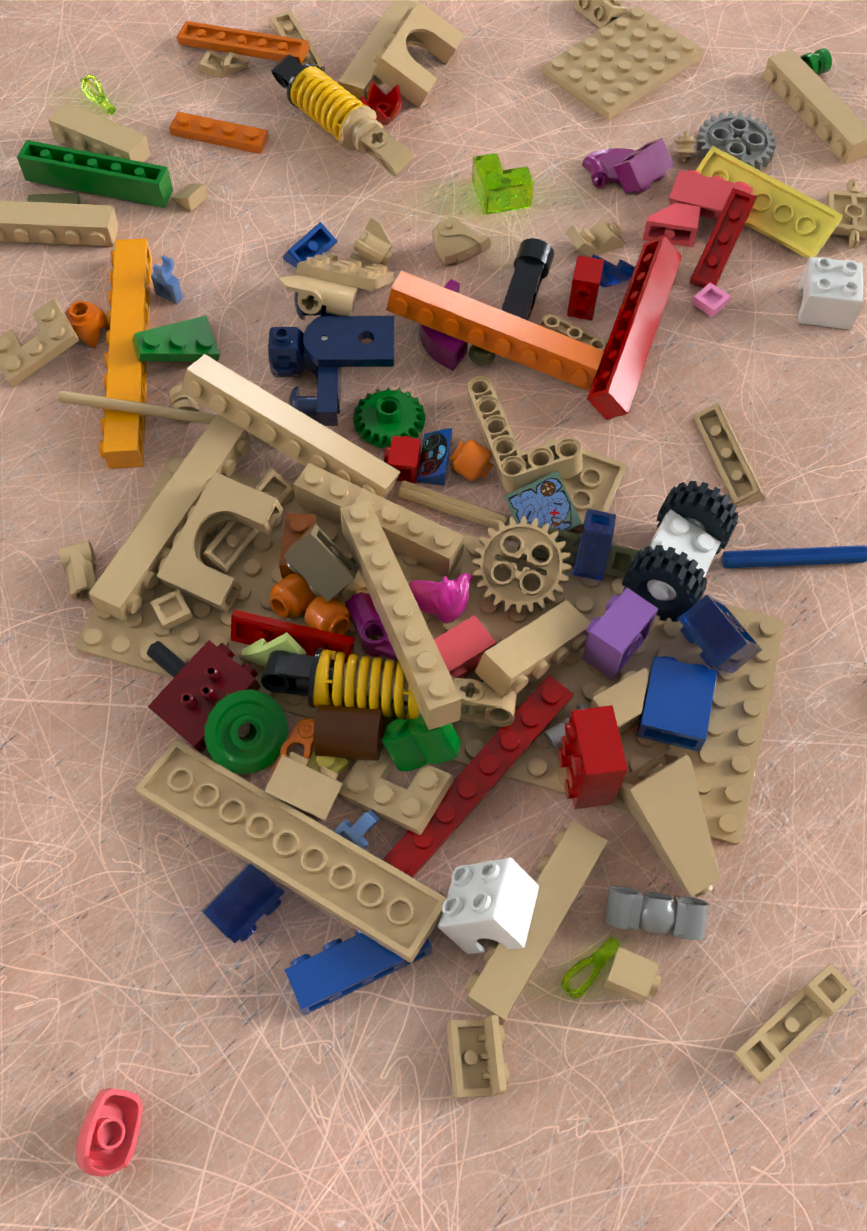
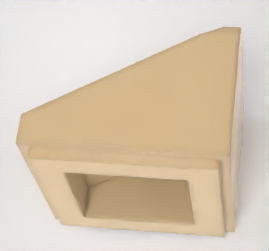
[172,183,208,212]

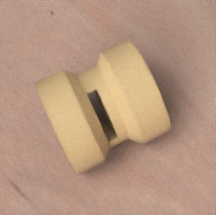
[169,384,200,424]

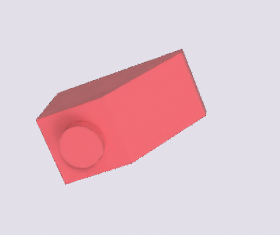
[643,203,701,247]

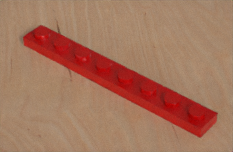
[382,675,574,878]

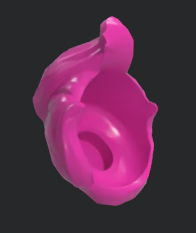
[408,573,473,624]

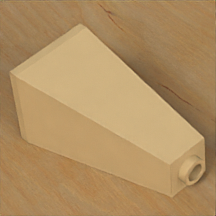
[618,750,720,897]

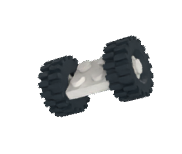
[622,481,738,622]

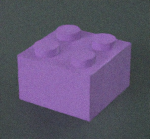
[582,588,658,680]

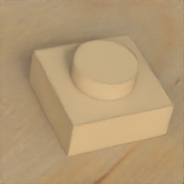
[150,589,193,631]

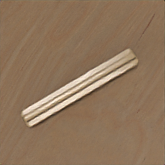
[398,481,508,530]

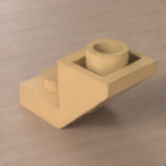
[566,218,626,258]

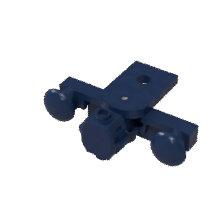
[268,292,394,426]

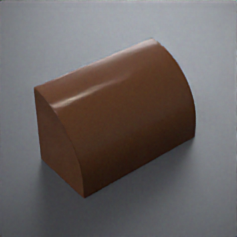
[313,705,385,761]

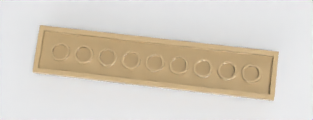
[134,739,447,963]

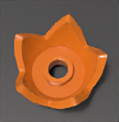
[65,301,110,348]

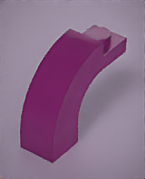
[420,279,468,371]

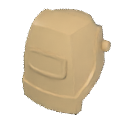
[432,217,491,265]

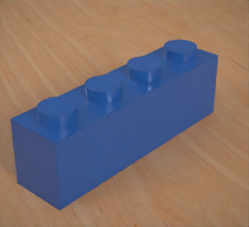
[285,930,432,1016]

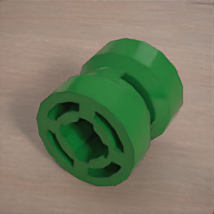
[800,48,832,74]

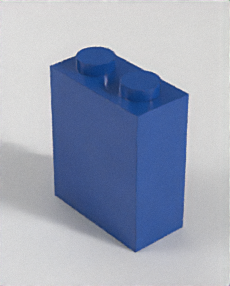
[636,656,718,752]

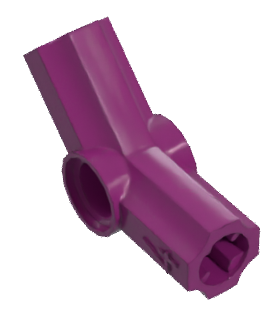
[345,592,399,662]

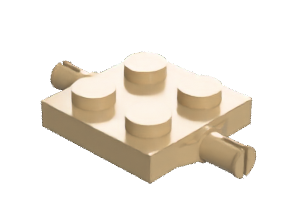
[826,179,867,249]

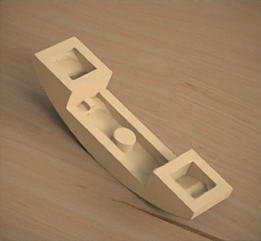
[733,963,857,1085]

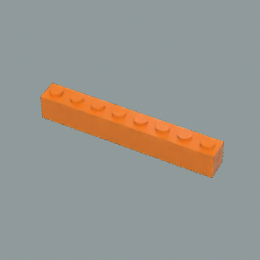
[386,271,604,390]

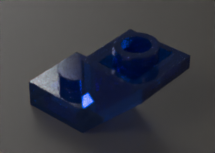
[573,508,616,581]

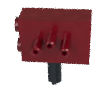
[147,640,261,754]

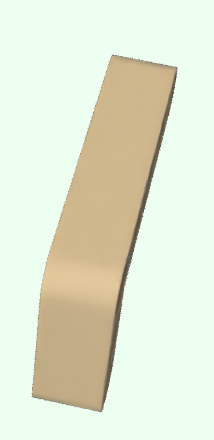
[467,376,583,493]

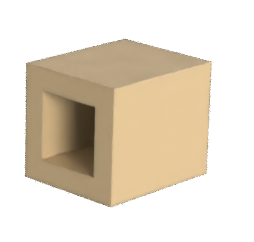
[603,947,661,1004]

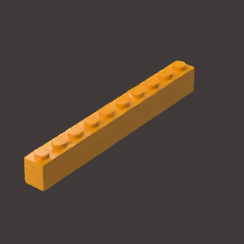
[99,238,152,469]

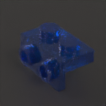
[201,863,284,944]

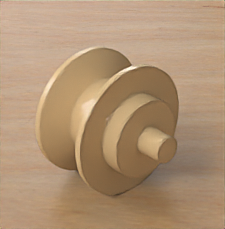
[673,131,698,162]

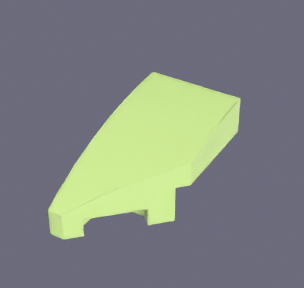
[241,632,306,666]

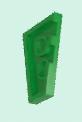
[132,315,220,362]

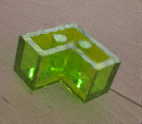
[472,153,534,215]

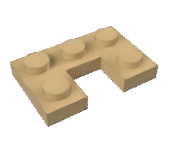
[0,298,79,387]
[338,745,454,836]

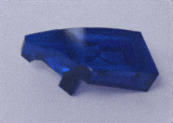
[591,254,635,288]

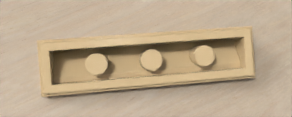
[693,403,766,507]
[201,468,294,573]

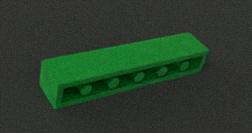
[17,140,173,208]

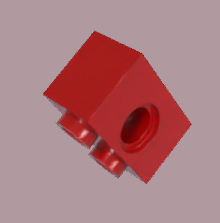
[567,255,604,321]

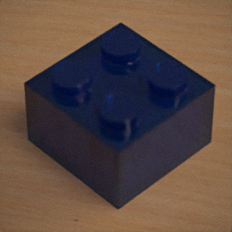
[678,594,762,673]

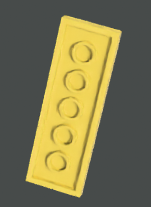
[695,146,843,259]

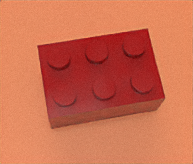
[558,705,628,809]

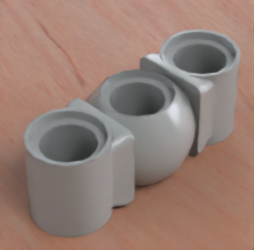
[604,886,709,940]

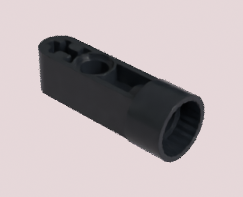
[501,238,554,321]

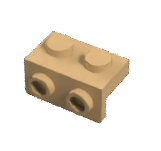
[446,1015,509,1099]

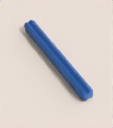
[722,545,867,568]

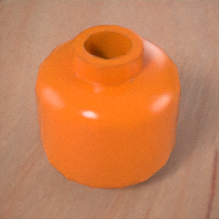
[450,439,493,482]
[270,573,315,619]
[304,596,350,635]

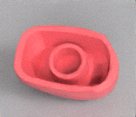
[76,1088,143,1177]

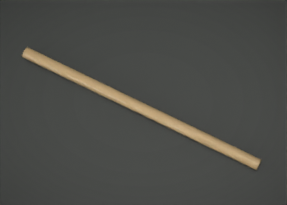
[58,390,217,425]

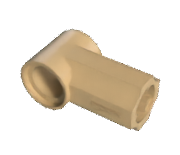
[59,540,97,602]

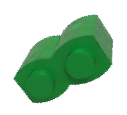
[382,714,461,771]

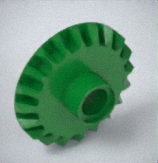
[353,387,425,449]
[204,689,288,774]

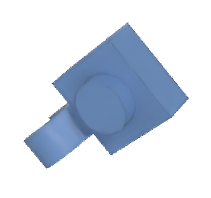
[151,255,183,304]
[334,809,380,849]

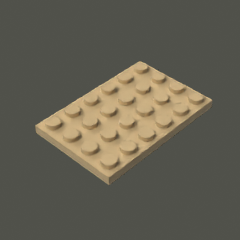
[542,6,704,121]

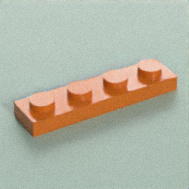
[169,111,269,154]

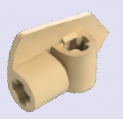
[278,276,360,316]

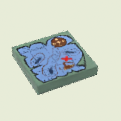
[504,471,583,531]

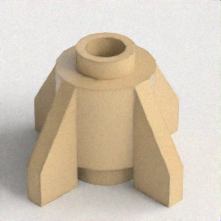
[349,217,394,266]

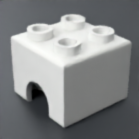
[798,257,863,330]
[438,858,539,954]

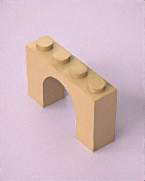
[372,1,465,108]
[156,471,284,614]

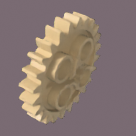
[472,516,571,615]

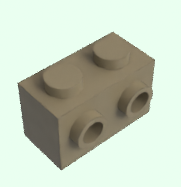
[284,524,358,602]

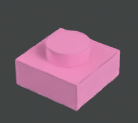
[692,282,731,318]

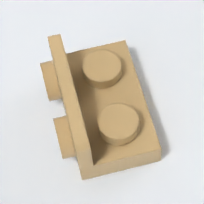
[573,0,628,28]

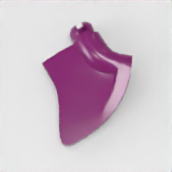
[582,148,635,188]

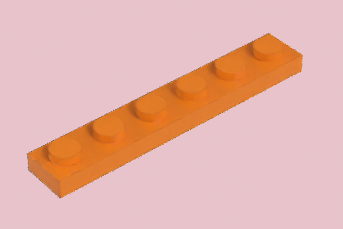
[176,21,310,65]

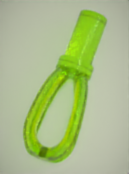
[80,74,116,115]
[561,936,621,999]

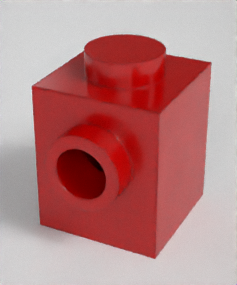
[384,436,421,483]

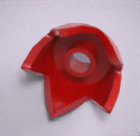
[360,81,403,125]

